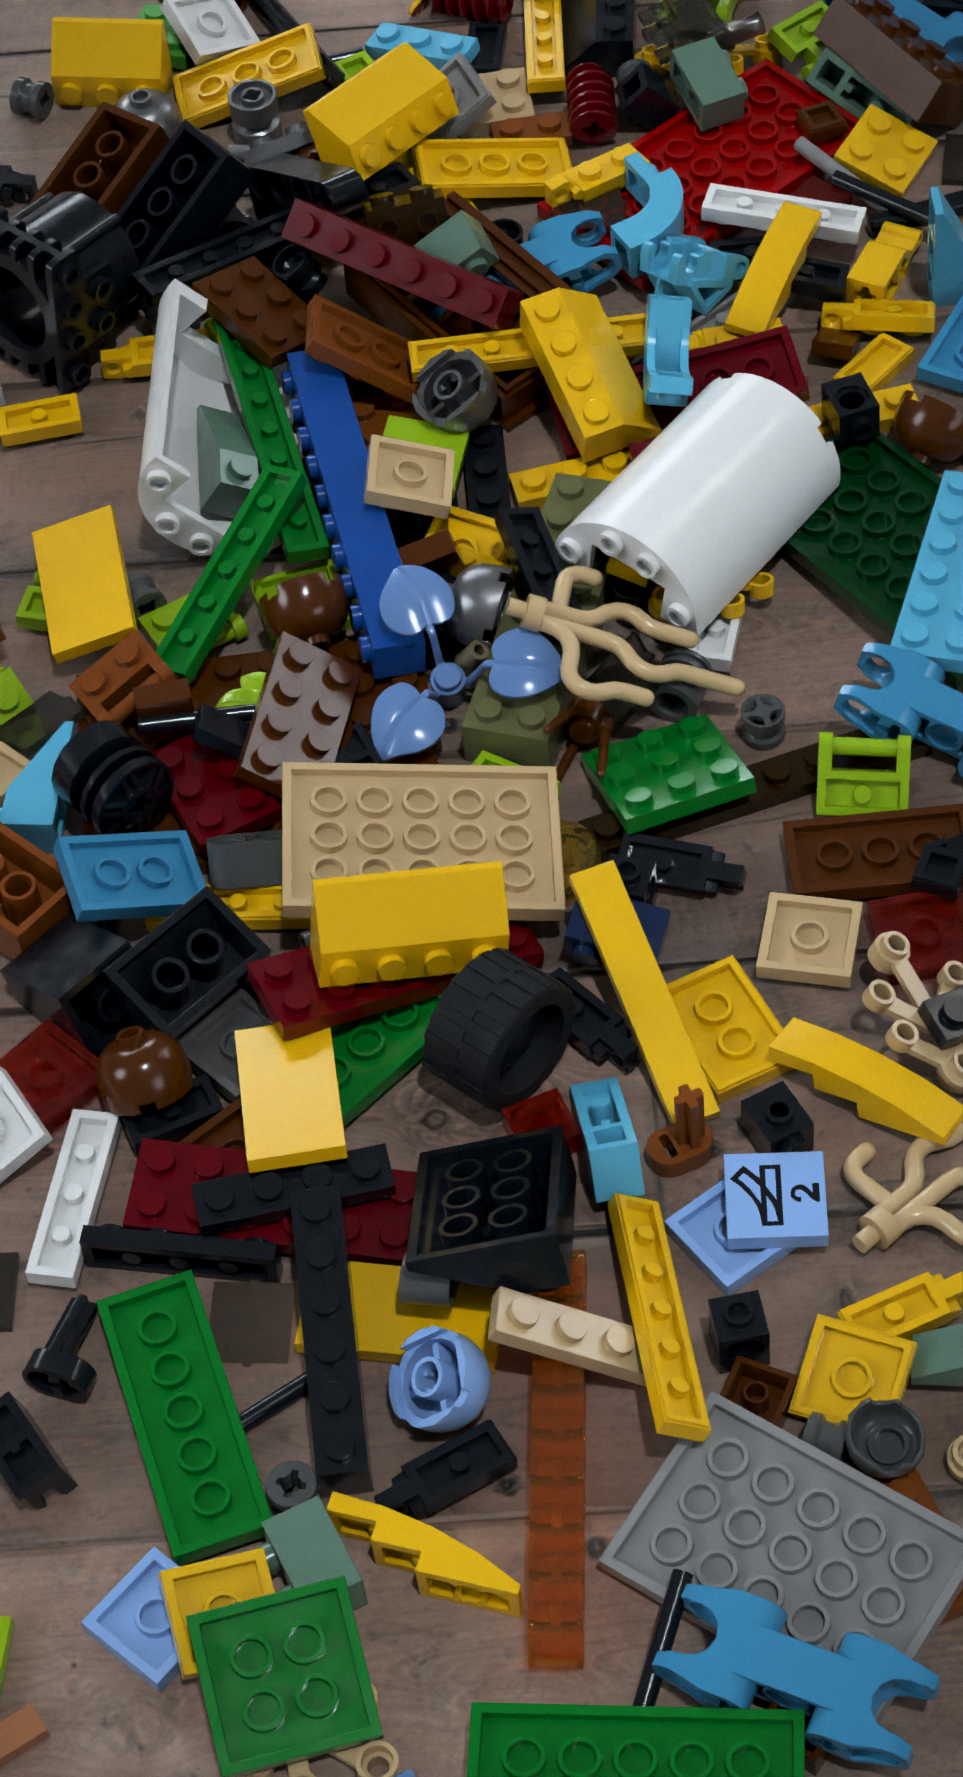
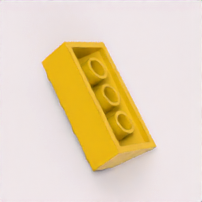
[303,43,459,181]
[520,287,662,463]
[310,861,510,988]

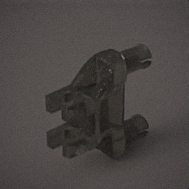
[637,0,766,66]

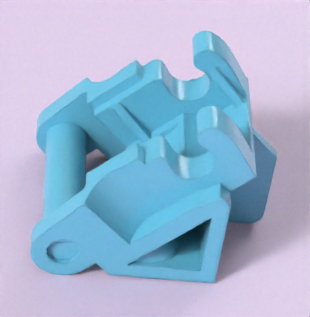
[639,234,750,315]

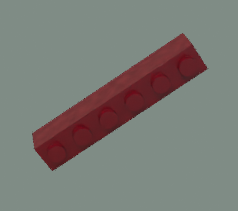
[281,198,524,330]

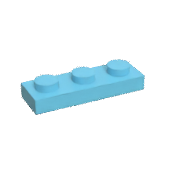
[364,22,481,70]

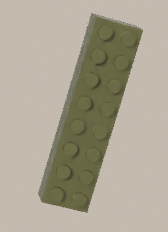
[461,473,614,766]

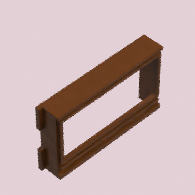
[343,191,574,433]

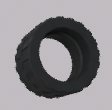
[423,948,576,1112]

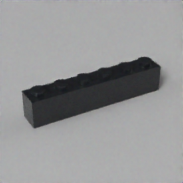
[289,1185,374,1498]

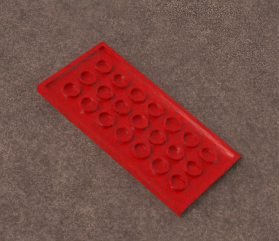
[537,58,859,291]

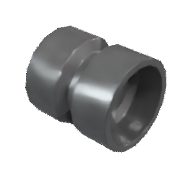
[227,79,283,145]

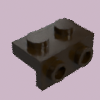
[362,184,448,244]

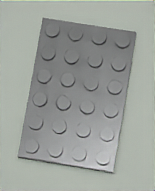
[598,1391,963,1724]

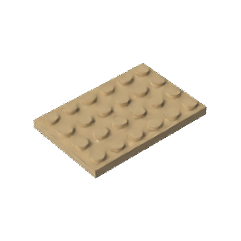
[282,762,566,921]

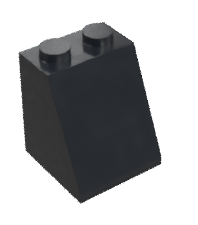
[0,913,132,1067]

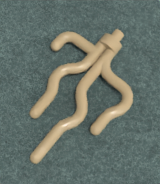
[505,565,746,707]
[843,1122,963,1253]

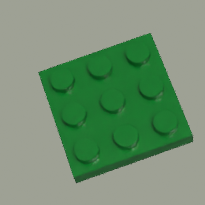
[581,713,757,835]
[186,1575,384,1777]

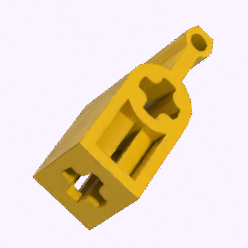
[846,221,923,303]

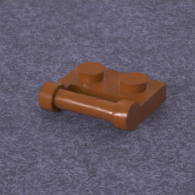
[68,629,179,725]

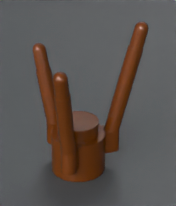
[543,698,615,782]

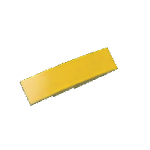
[724,201,822,336]
[769,1017,963,1145]
[326,1491,524,1618]

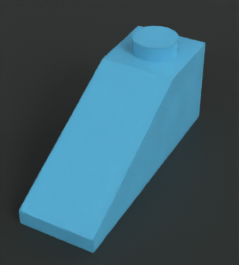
[926,186,963,307]
[0,721,77,853]
[570,1077,645,1203]

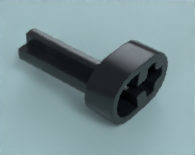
[22,1294,98,1403]

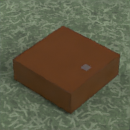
[796,100,848,144]
[811,327,861,361]

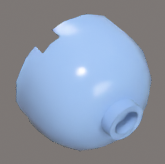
[388,1326,491,1433]

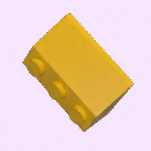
[51,17,174,107]

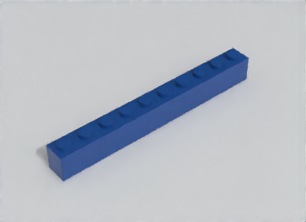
[281,351,426,679]

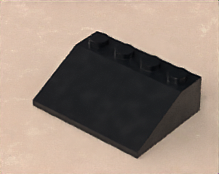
[405,1125,577,1293]

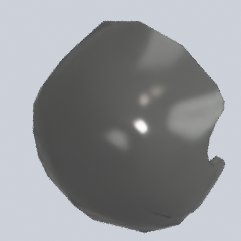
[844,1398,927,1479]

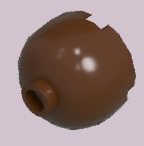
[893,390,963,468]
[258,572,349,649]
[95,1026,194,1116]

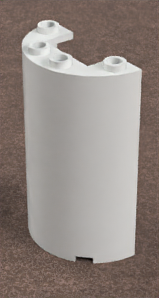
[138,279,299,556]
[555,373,840,636]

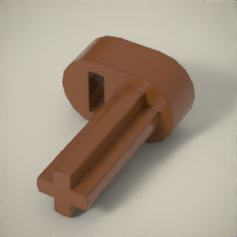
[646,1084,713,1178]

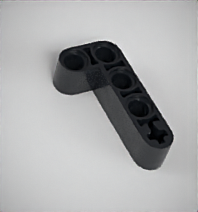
[248,153,367,221]

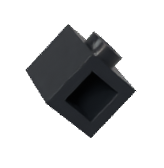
[616,62,681,131]
[741,1081,814,1153]

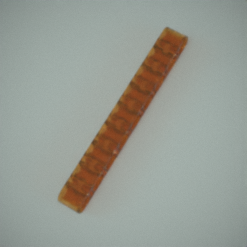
[528,1250,587,1670]

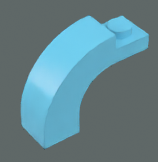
[610,152,685,279]
[643,294,694,407]

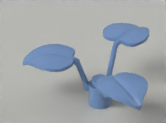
[371,565,562,762]

